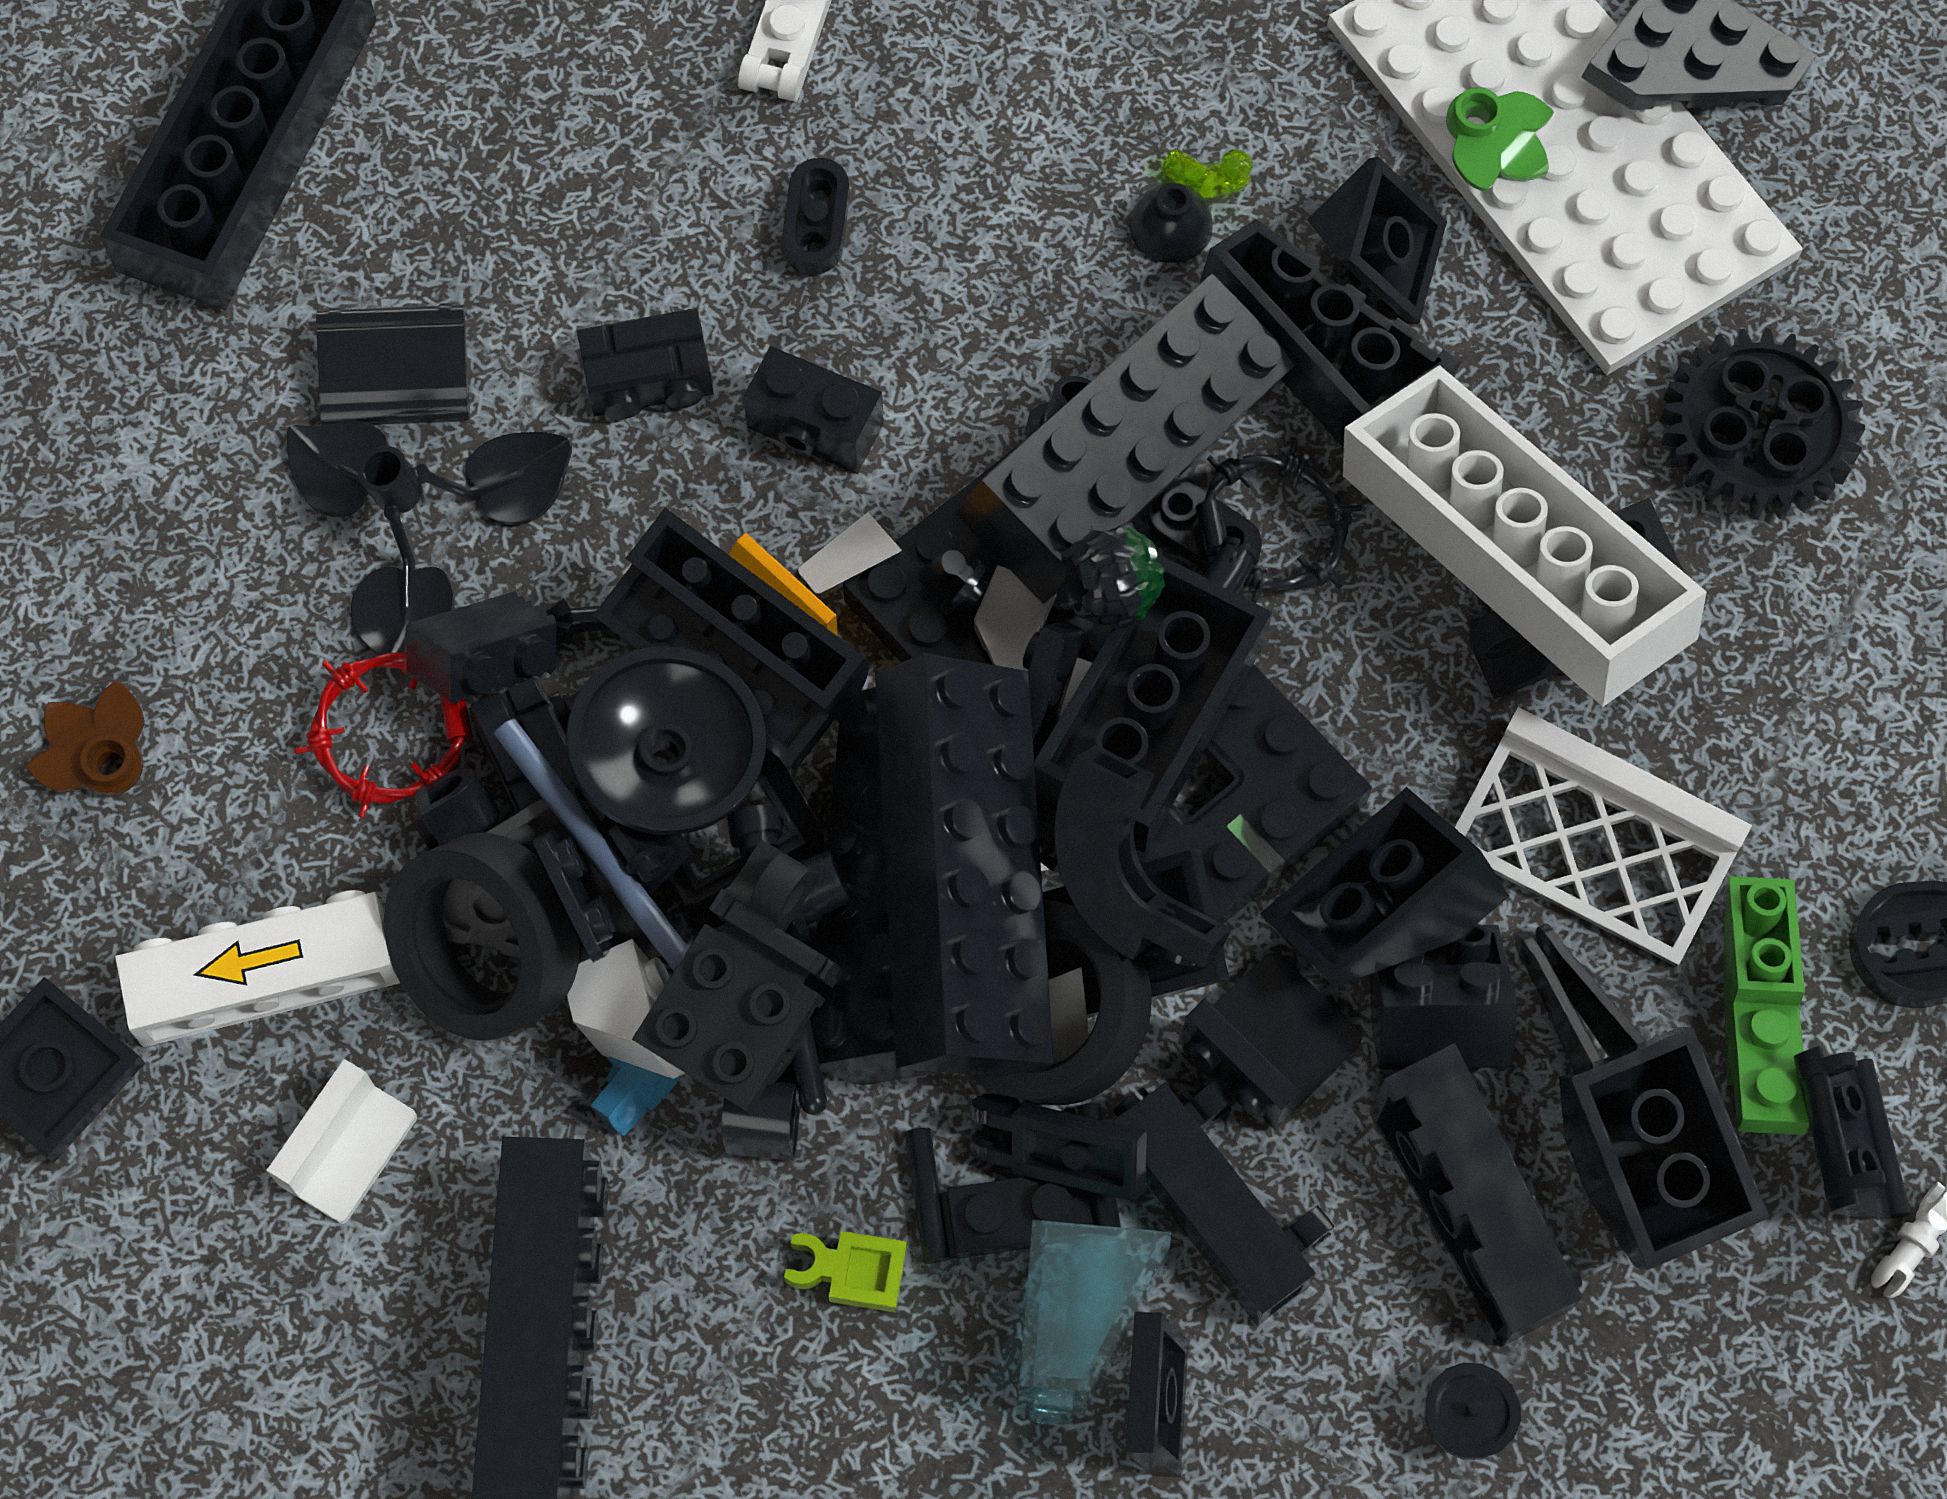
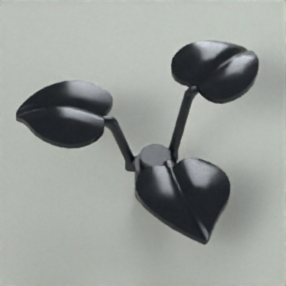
[287,420,572,656]

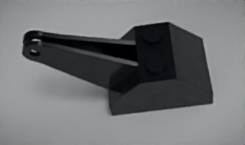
[1515,924,1770,1270]

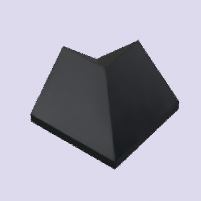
[1307,156,1447,324]

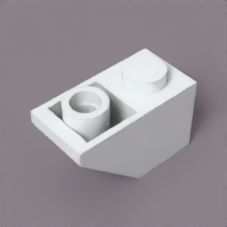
[567,939,685,1079]

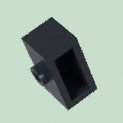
[743,346,884,474]

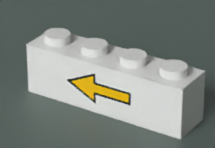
[115,890,400,1047]

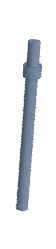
[494,719,689,972]

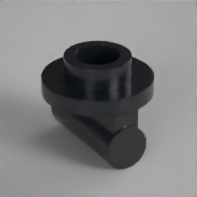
[919,550,989,614]

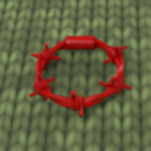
[295,652,472,818]

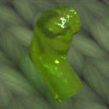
[1161,148,1253,199]

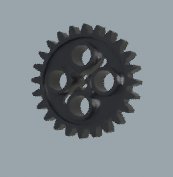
[1659,328,1865,520]

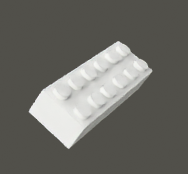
[1343,365,1707,707]

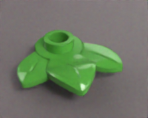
[1446,88,1554,192]

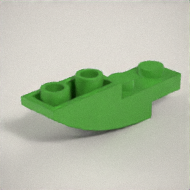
[1723,876,1809,1135]

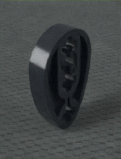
[1849,881,1947,1008]

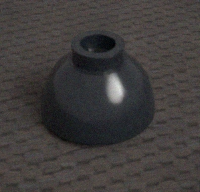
[1129,182,1213,263]

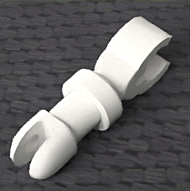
[1871,1182,1947,1298]

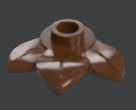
[27,681,145,796]

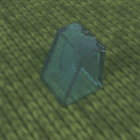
[1017,1220,1171,1425]

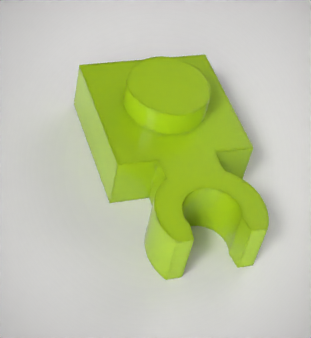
[784,1231,907,1313]

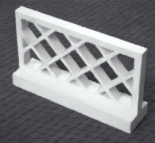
[1455,707,1752,967]

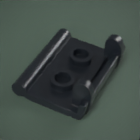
[316,303,470,424]
[1793,1046,1911,1219]

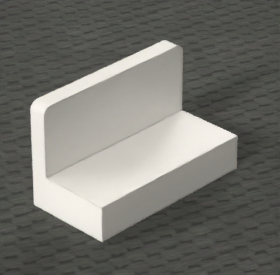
[267,1059,417,1224]

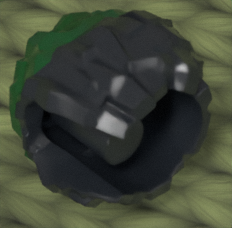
[1061,525,1165,630]

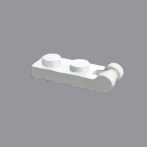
[738,0,831,102]

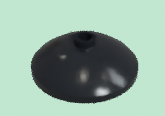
[567,646,766,835]

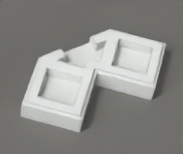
[974,565,1092,722]

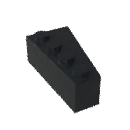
[1198,219,1461,449]

